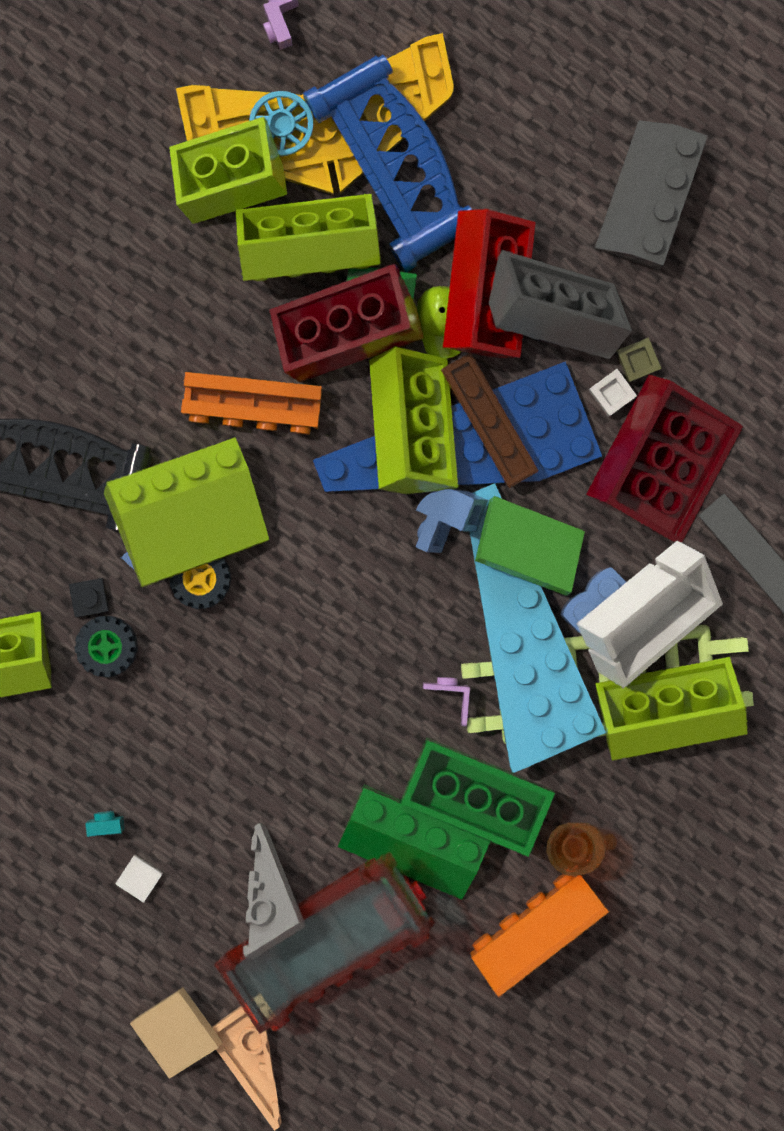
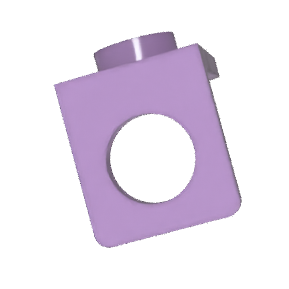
[423,677,470,726]

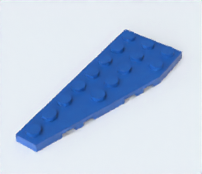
[313,361,602,492]

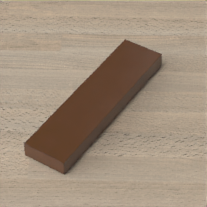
[440,352,539,489]

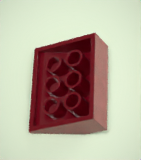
[586,375,743,543]

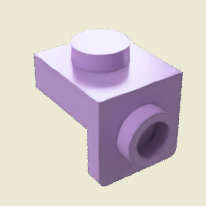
[263,0,299,50]

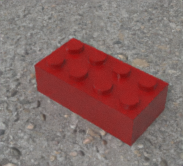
[443,209,536,358]

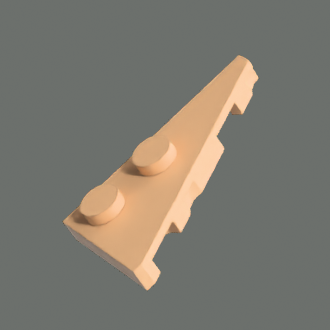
[212,993,282,1131]

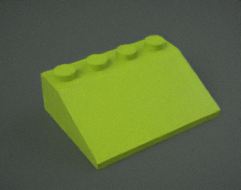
[104,437,269,588]

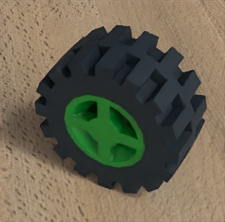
[75,616,138,677]

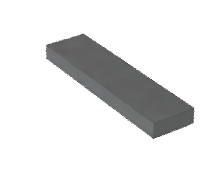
[698,494,784,614]

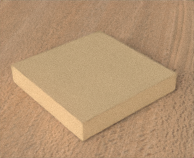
[130,987,223,1079]

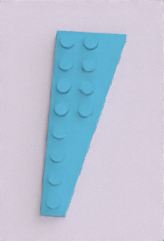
[469,483,606,774]

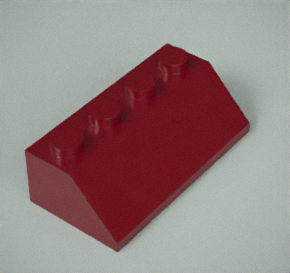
[269,264,424,382]

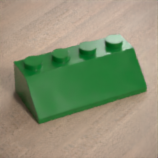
[337,784,490,900]

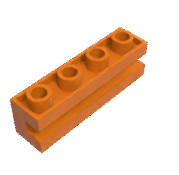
[181,372,322,435]

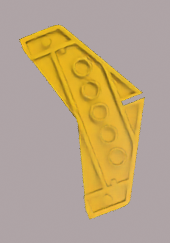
[176,33,454,195]

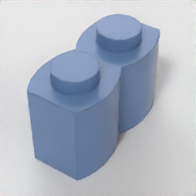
[560,567,626,633]

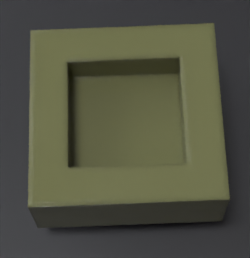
[616,337,661,383]

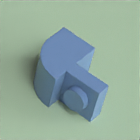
[416,489,488,553]

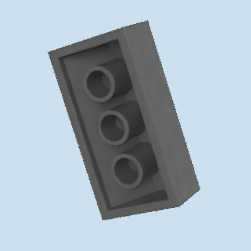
[595,120,708,270]
[489,250,632,359]

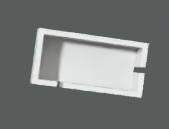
[577,541,723,688]

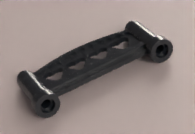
[0,418,152,532]

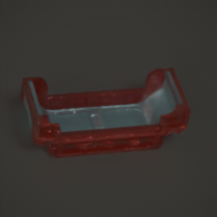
[214,852,436,1034]

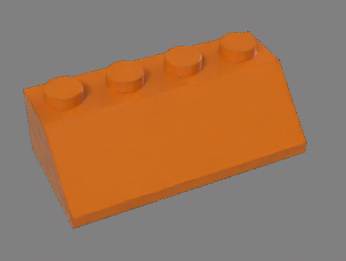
[470,871,608,997]

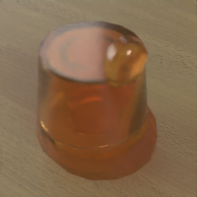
[547,822,617,876]

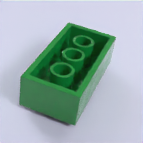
[401,738,555,857]

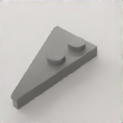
[243,823,306,960]

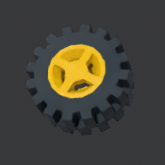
[170,558,231,609]

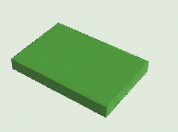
[475,496,585,595]

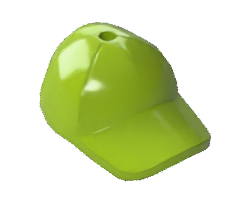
[417,286,461,359]

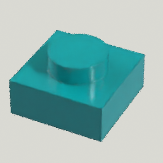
[85,811,124,837]

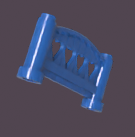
[302,55,472,273]

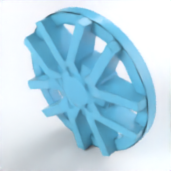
[249,91,313,156]

